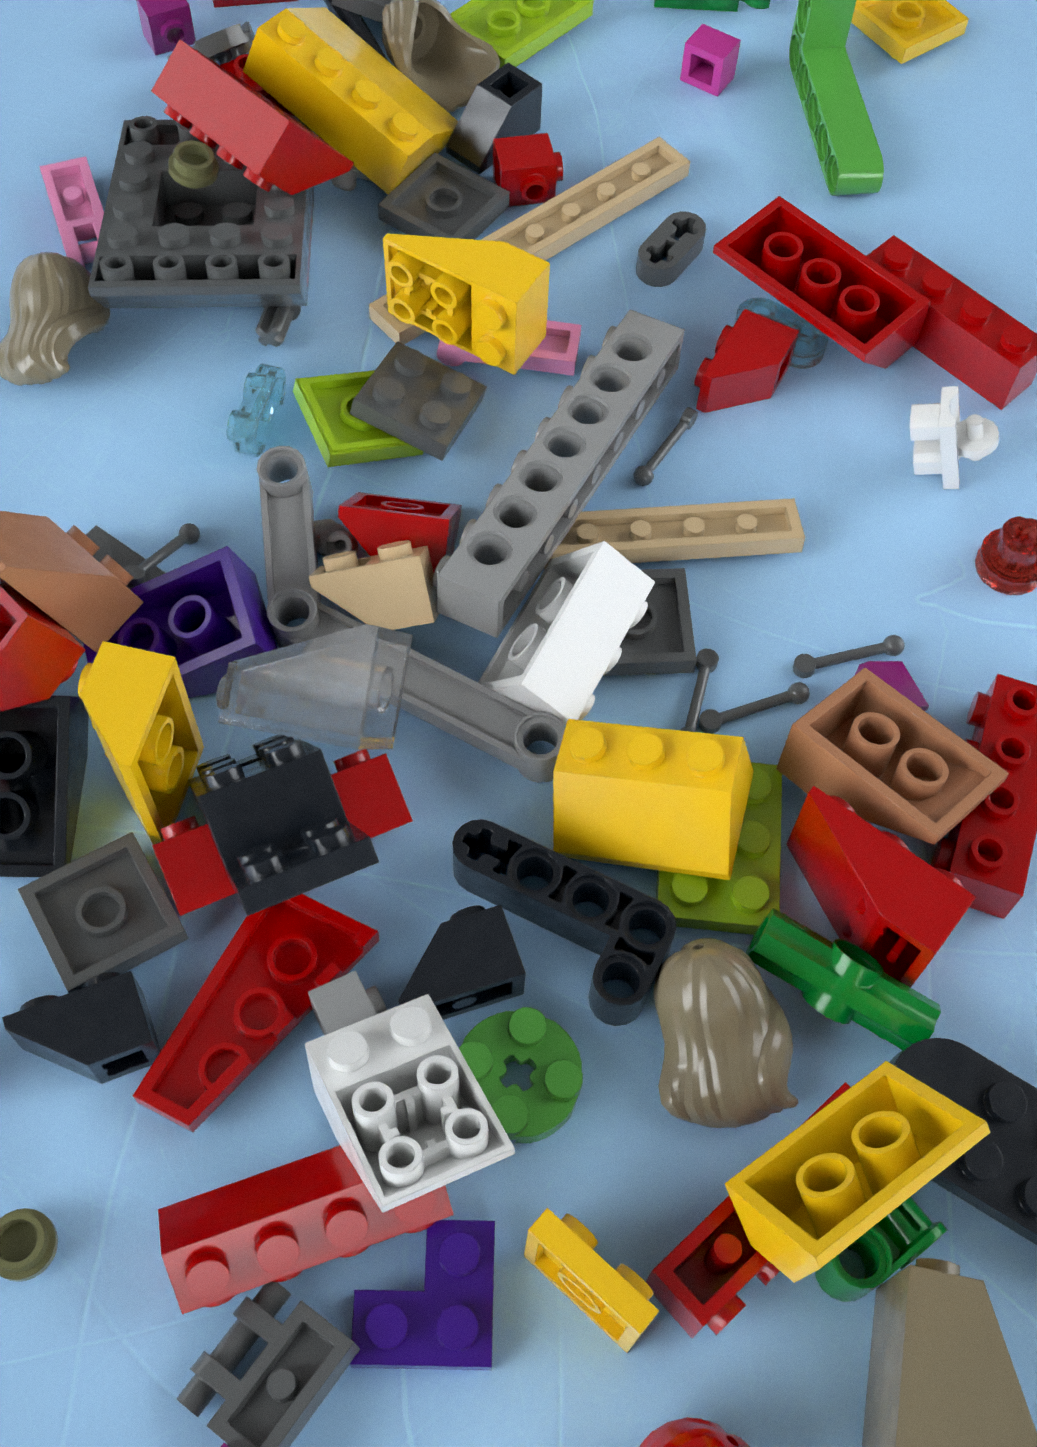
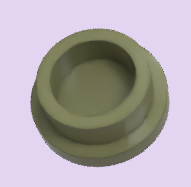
[168,141,219,189]
[0,1208,58,1282]

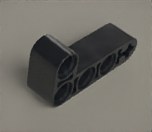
[452,819,676,1026]

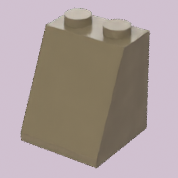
[862,1258,1037,1447]

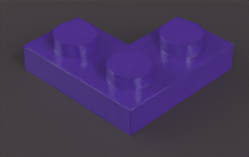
[350,1220,495,1371]

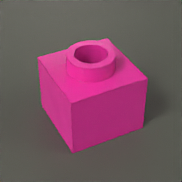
[680,24,741,97]

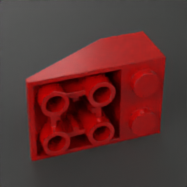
[786,786,976,988]

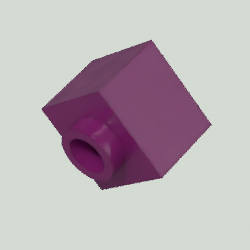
[136,0,196,55]

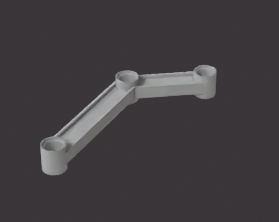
[257,446,565,783]

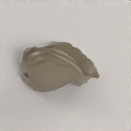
[382,0,500,114]
[0,252,110,386]
[654,938,798,1128]

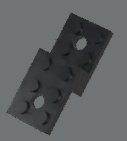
[187,733,379,916]

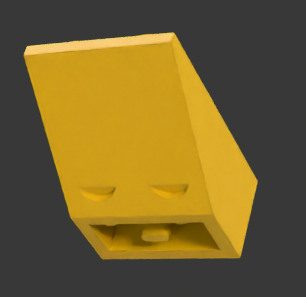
[383,233,550,375]

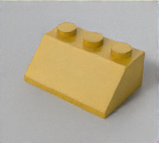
[78,641,204,845]
[553,719,754,880]
[724,1061,990,1283]

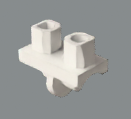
[910,386,999,490]

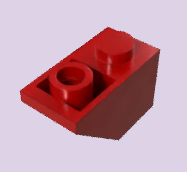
[694,309,799,413]

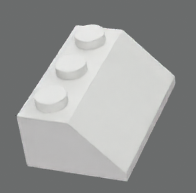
[478,541,655,726]

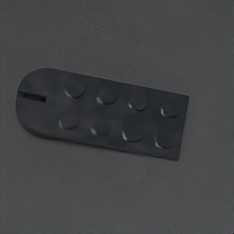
[889,1038,1037,1245]

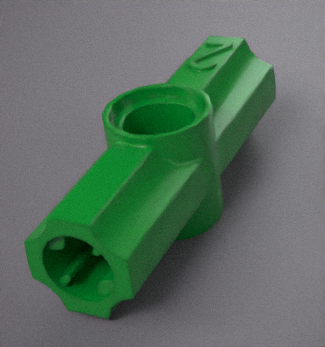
[746,908,941,1050]

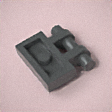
[176,1282,360,1447]

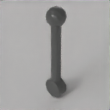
[633,407,698,486]
[124,523,200,587]
[793,635,905,678]
[680,649,719,732]
[698,682,810,734]

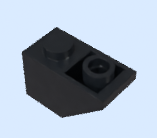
[446,63,542,175]
[2,971,161,1084]

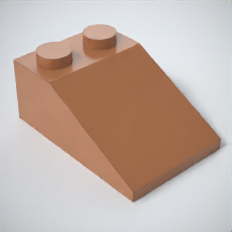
[0,511,143,653]
[776,668,1009,845]

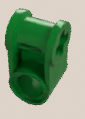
[815,1197,948,1302]

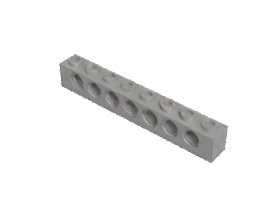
[433,310,685,638]

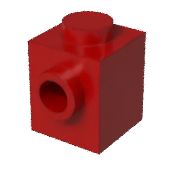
[493,133,563,207]

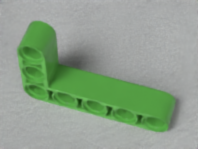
[789,0,884,196]

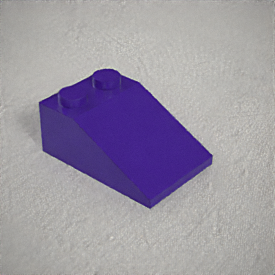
[83,546,283,698]

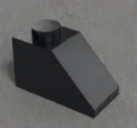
[398,905,526,1020]

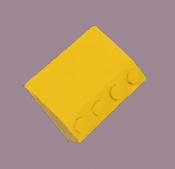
[243,7,458,195]

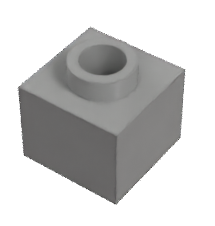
[308,970,387,1035]

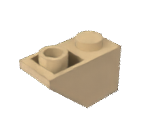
[309,540,440,632]

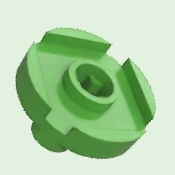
[459,1007,583,1143]

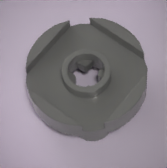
[167,22,255,65]

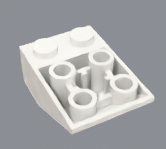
[305,994,515,1213]

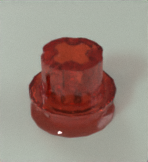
[975,516,1037,595]

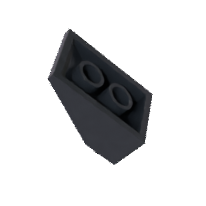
[0,695,89,877]

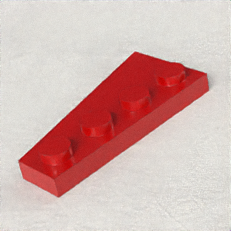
[133,894,380,1132]

